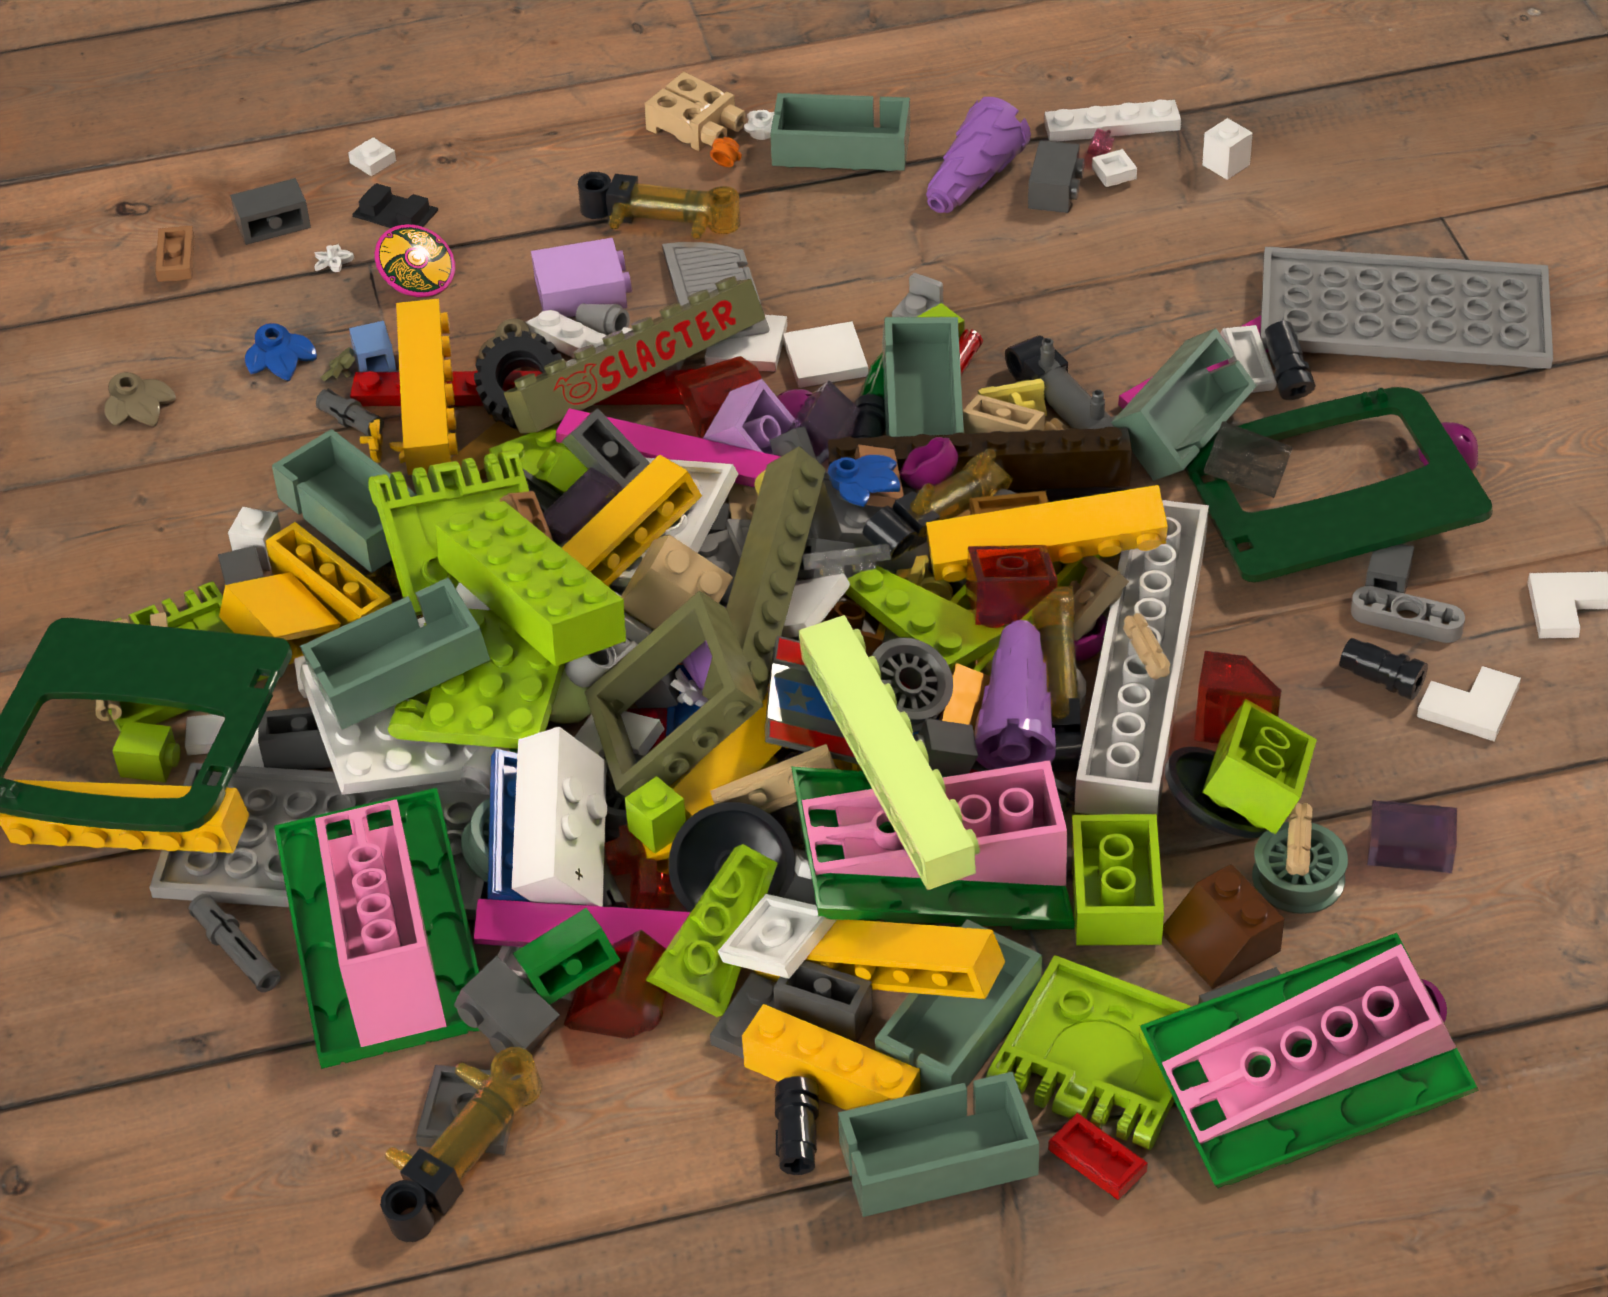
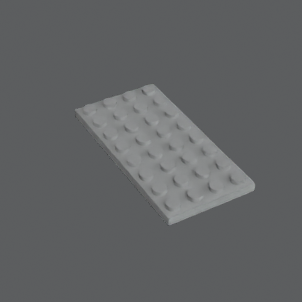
[1260,246,1553,369]
[149,763,490,920]

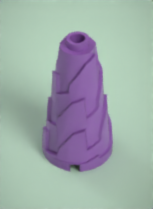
[926,97,1031,213]
[974,620,1056,770]

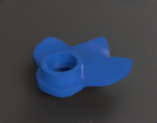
[245,323,317,381]
[827,455,900,507]

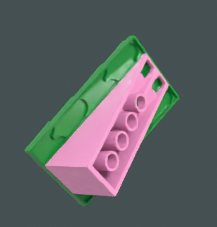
[791,760,1075,930]
[274,787,480,1069]
[1139,933,1479,1188]

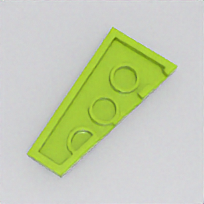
[845,564,1004,670]
[645,844,778,1017]

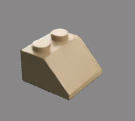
[621,534,734,631]

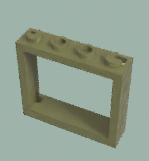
[585,591,763,797]

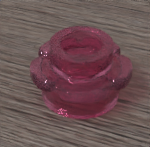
[1087,128,1115,156]

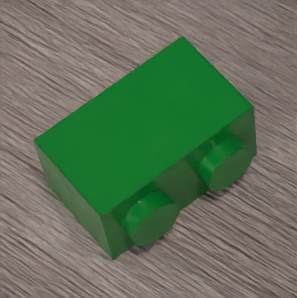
[513,908,621,1005]

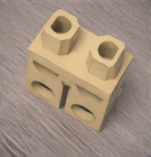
[645,72,746,151]

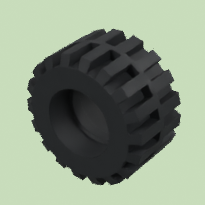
[474,331,562,429]

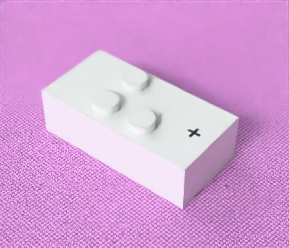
[512,727,607,907]

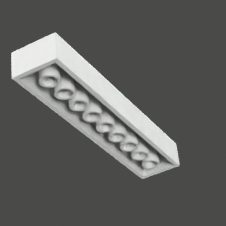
[1075,500,1209,818]

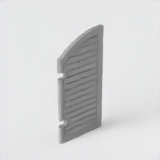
[662,242,770,340]

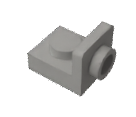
[892,273,943,317]

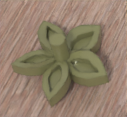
[320,347,355,381]

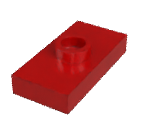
[1048,1113,1148,1200]

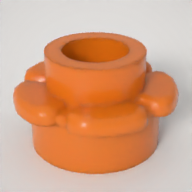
[710,137,742,168]

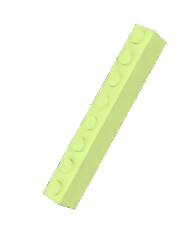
[799,615,980,890]

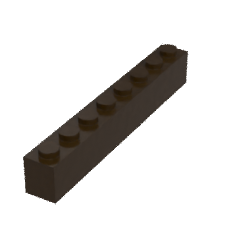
[828,427,1132,492]

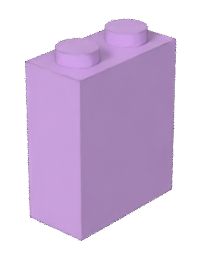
[531,238,632,318]

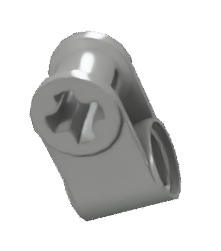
[565,638,638,687]

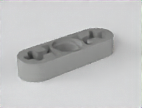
[1351,586,1465,643]

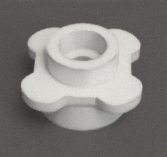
[744,110,774,140]

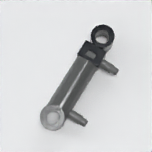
[1005,335,1117,429]

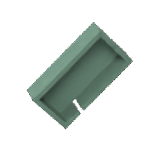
[770,93,910,171]
[882,317,964,437]
[1111,328,1257,481]
[272,429,417,573]
[300,577,490,730]
[875,919,1042,1093]
[838,1072,1039,1217]

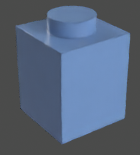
[349,321,397,372]

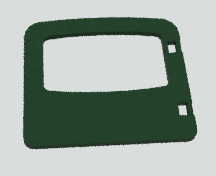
[1184,387,1493,583]
[0,618,292,832]

